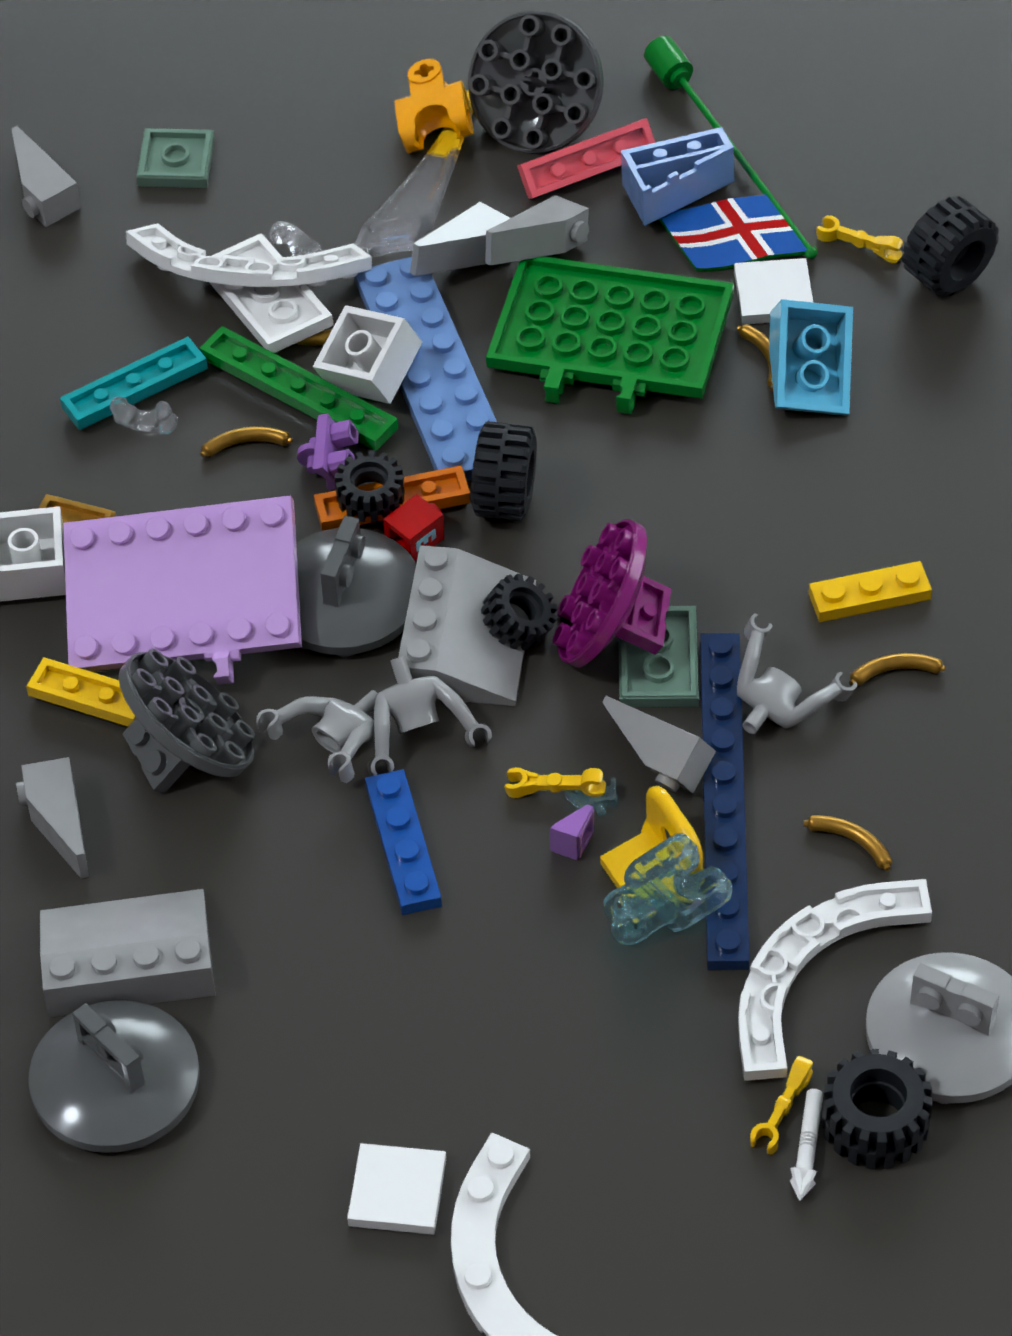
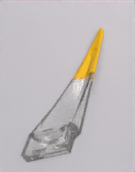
[355,90,474,257]

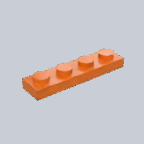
[314,465,471,531]

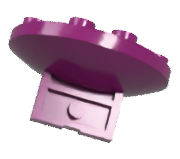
[552,519,671,668]

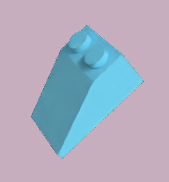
[769,299,853,416]

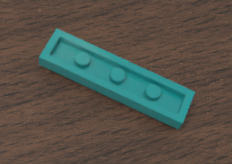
[60,337,208,430]

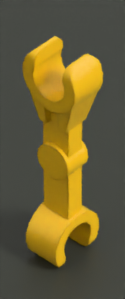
[816,215,903,263]
[504,767,606,798]
[750,1056,813,1155]

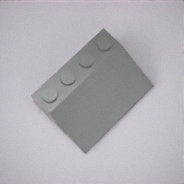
[398,545,536,706]
[40,889,216,1018]

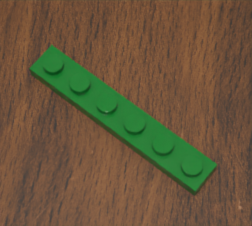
[199,326,398,451]

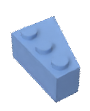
[621,127,734,226]

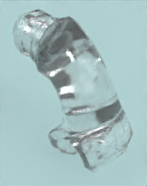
[268,221,322,256]
[110,397,178,435]

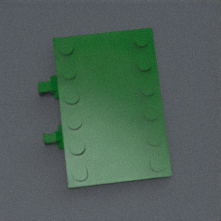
[486,257,734,414]

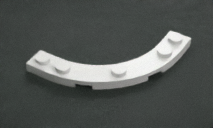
[126,223,372,289]
[738,879,932,1081]
[451,1133,557,1336]

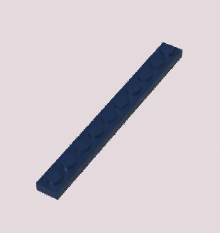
[700,633,749,970]

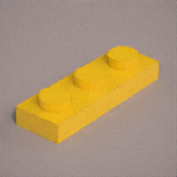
[808,561,932,622]
[26,657,136,727]

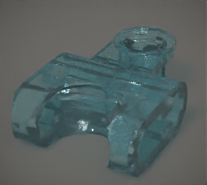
[603,833,732,945]

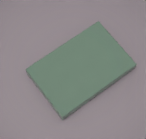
[619,606,699,707]

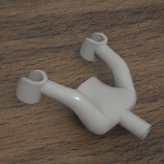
[736,613,857,734]
[367,656,492,776]
[256,690,378,783]

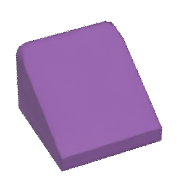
[549,804,594,860]

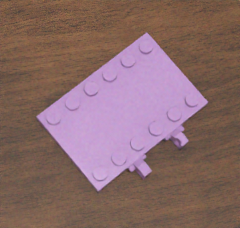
[63,495,302,685]

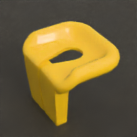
[600,786,703,905]

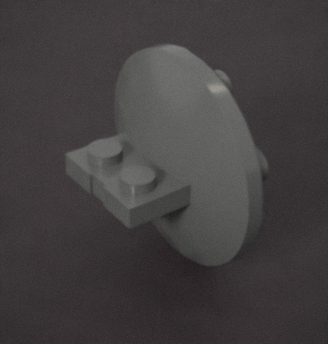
[468,11,604,153]
[296,516,416,657]
[119,649,255,793]
[28,1000,200,1153]

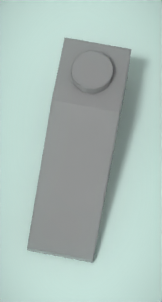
[12,126,81,227]
[485,195,589,265]
[410,202,510,276]
[602,696,716,793]
[16,757,89,878]

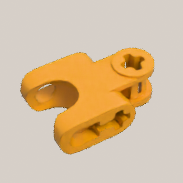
[394,59,474,153]

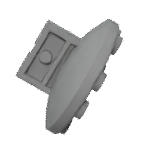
[866,953,1012,1104]

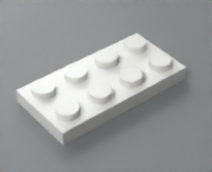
[209,233,334,353]

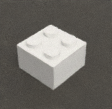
[313,305,423,404]
[0,506,66,602]

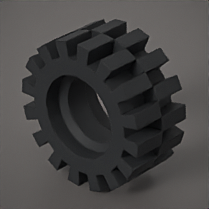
[335,450,405,522]
[481,574,558,650]

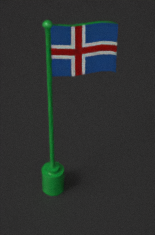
[644,36,818,272]

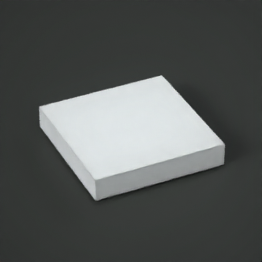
[734,258,814,325]
[347,1143,446,1235]

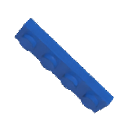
[365,769,442,915]

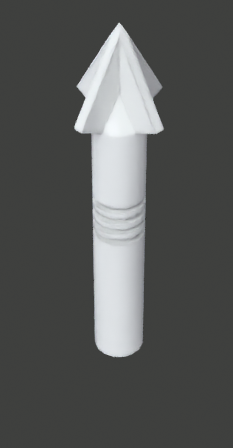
[790,1089,823,1201]

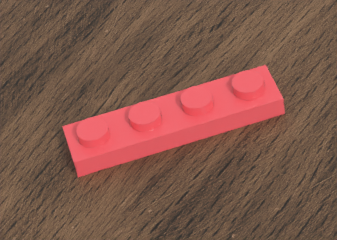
[517,118,655,199]

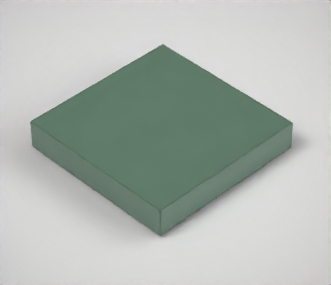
[136,128,215,188]

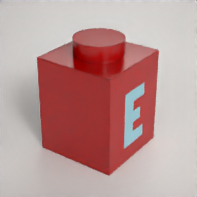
[383,494,445,561]

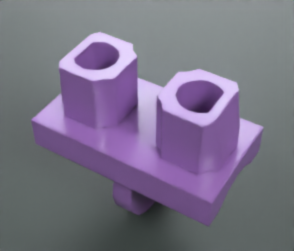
[297,413,359,491]

